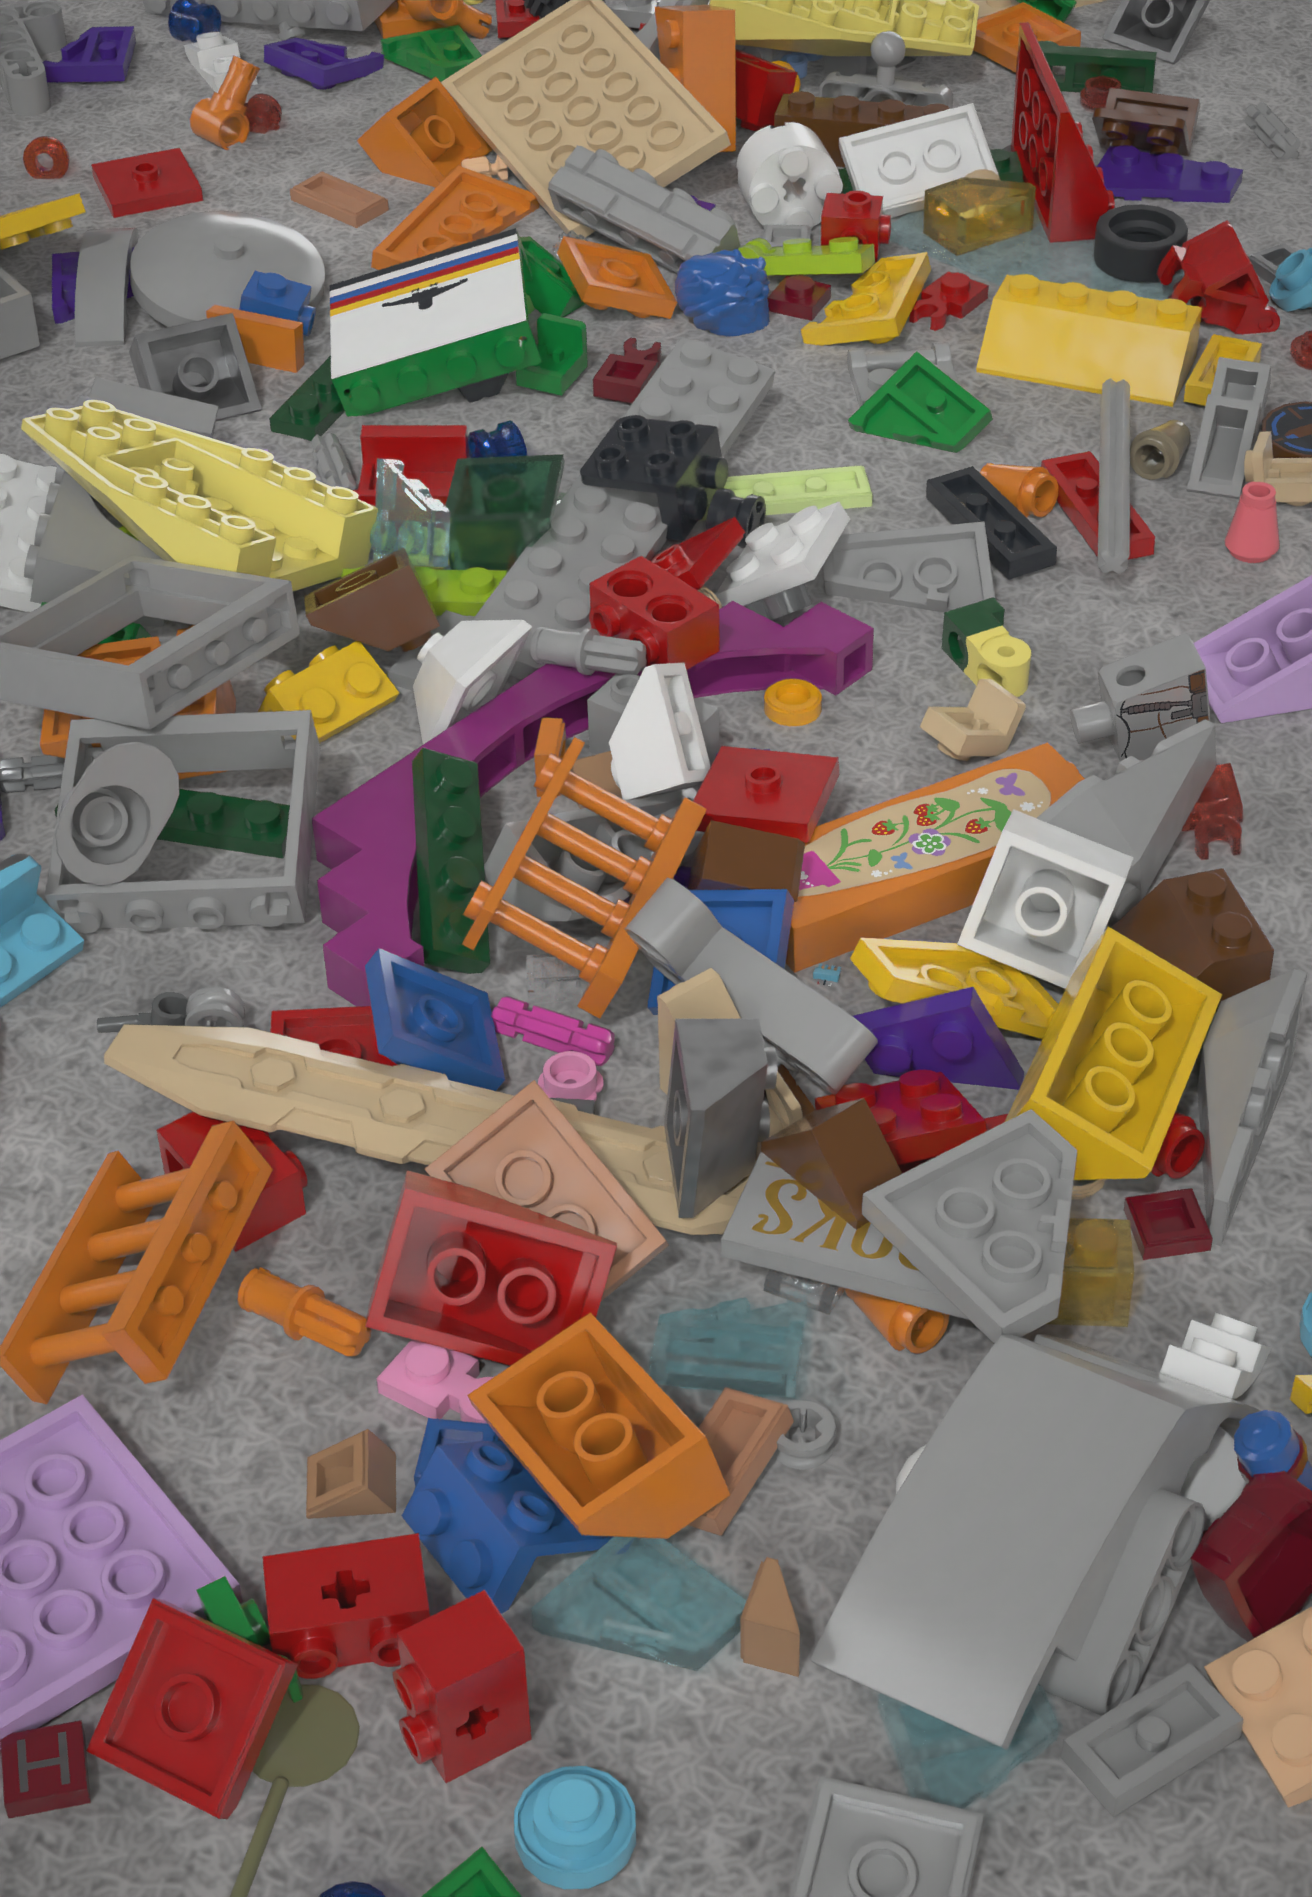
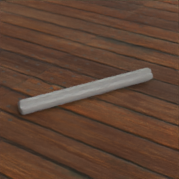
[1098,378,1130,575]

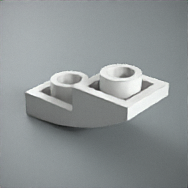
[184,32,258,93]
[1160,1313,1271,1399]

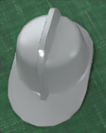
[55,742,179,886]

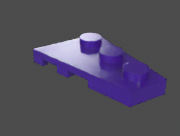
[1097,145,1243,203]

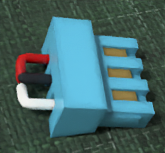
[813,963,841,986]

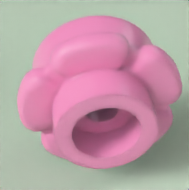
[538,1051,603,1101]

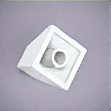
[413,620,532,744]

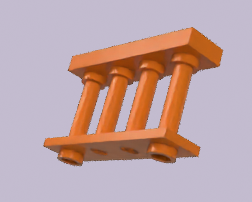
[462,737,707,1019]
[0,1120,273,1404]

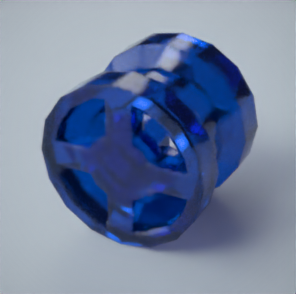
[168,0,221,43]
[468,420,528,482]

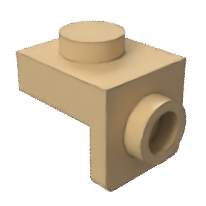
[1244,432,1312,506]
[920,679,1026,761]

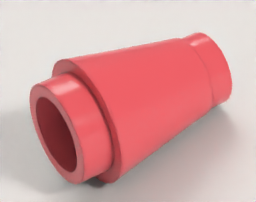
[1225,482,1280,563]

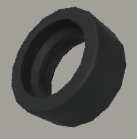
[1093,204,1188,282]

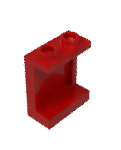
[353,425,470,538]

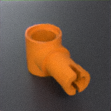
[405,0,492,39]
[190,55,260,150]

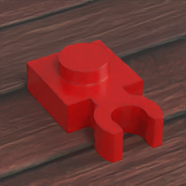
[909,271,989,331]

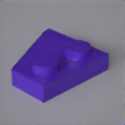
[43,26,136,83]

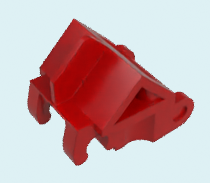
[1157,220,1280,335]

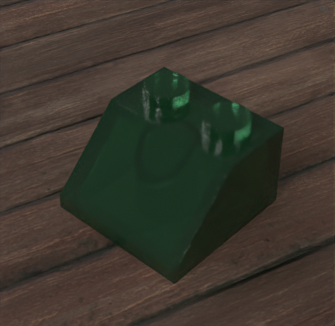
[441,454,565,572]

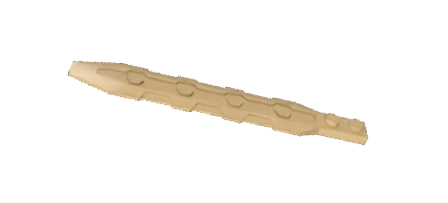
[104,1024,757,1235]

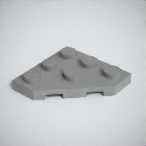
[862,1109,1077,1344]

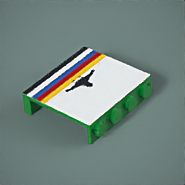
[330,228,542,417]

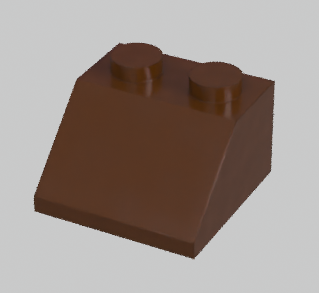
[304,547,440,652]
[1111,868,1274,1013]

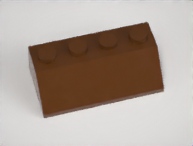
[774,91,950,168]

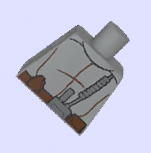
[1070,633,1210,761]

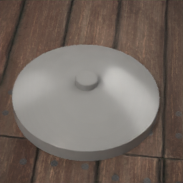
[130,211,325,327]

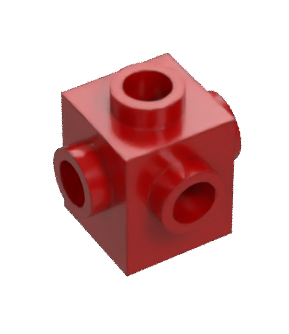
[821,191,891,262]

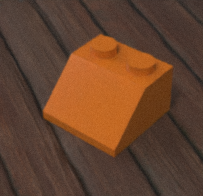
[357,77,493,188]

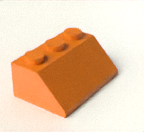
[467,1313,730,1539]

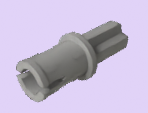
[531,626,647,675]

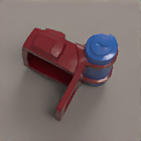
[1191,1410,1312,1642]

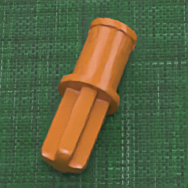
[237,1267,372,1357]

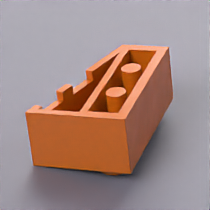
[654,5,736,152]

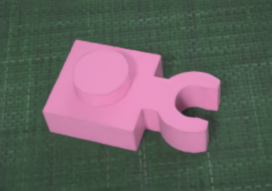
[376,1339,493,1424]

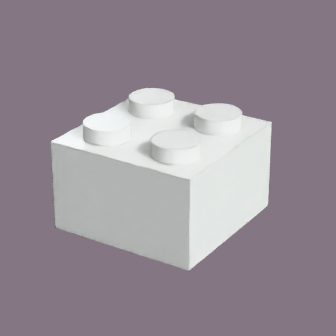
[957,809,1134,989]

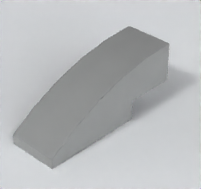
[1187,357,1271,499]

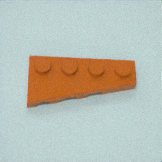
[371,165,540,270]

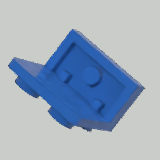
[402,1441,625,1614]

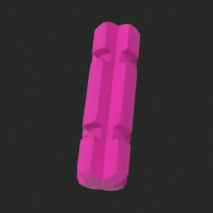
[491,996,615,1066]

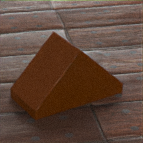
[688,820,805,902]
[761,1098,902,1230]

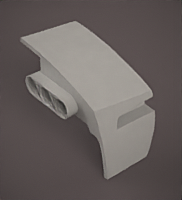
[810,1334,1261,1750]

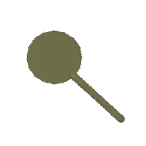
[230,1684,360,1897]

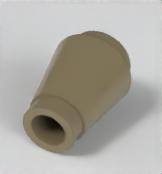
[1130,420,1191,480]

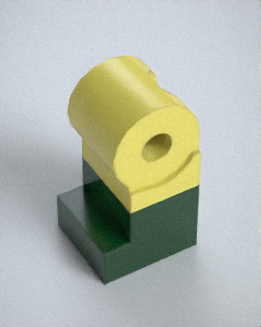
[941,597,1031,697]

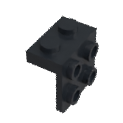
[580,415,728,541]

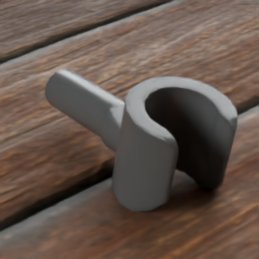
[97,992,188,1033]

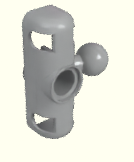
[819,31,953,109]

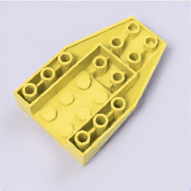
[709,0,979,56]
[21,400,378,591]

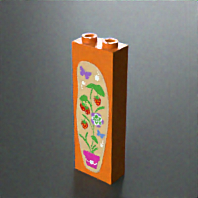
[786,742,1085,973]

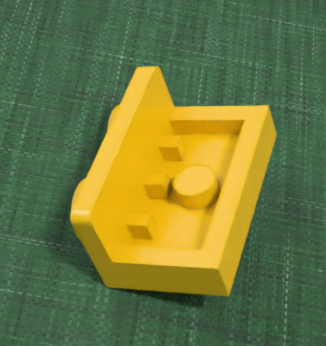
[258,641,399,744]

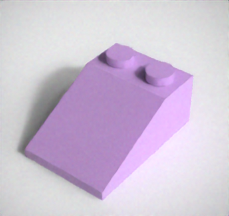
[1193,575,1312,723]

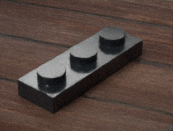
[926,466,1057,580]

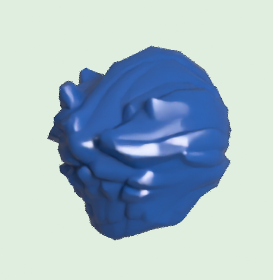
[675,249,770,336]

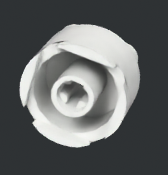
[736,122,843,229]

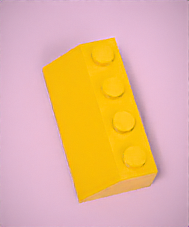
[976,274,1202,407]
[1005,926,1222,1180]

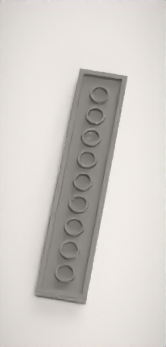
[473,337,775,680]

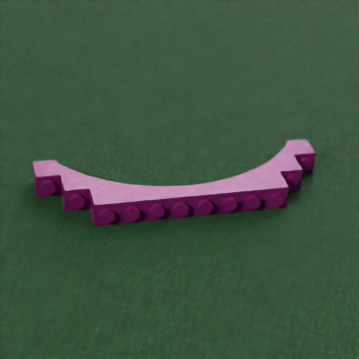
[312,601,874,1007]

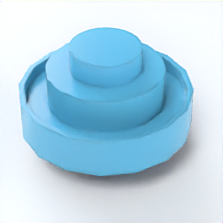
[1269,248,1312,312]
[514,1766,636,1890]

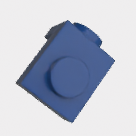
[239,271,316,336]

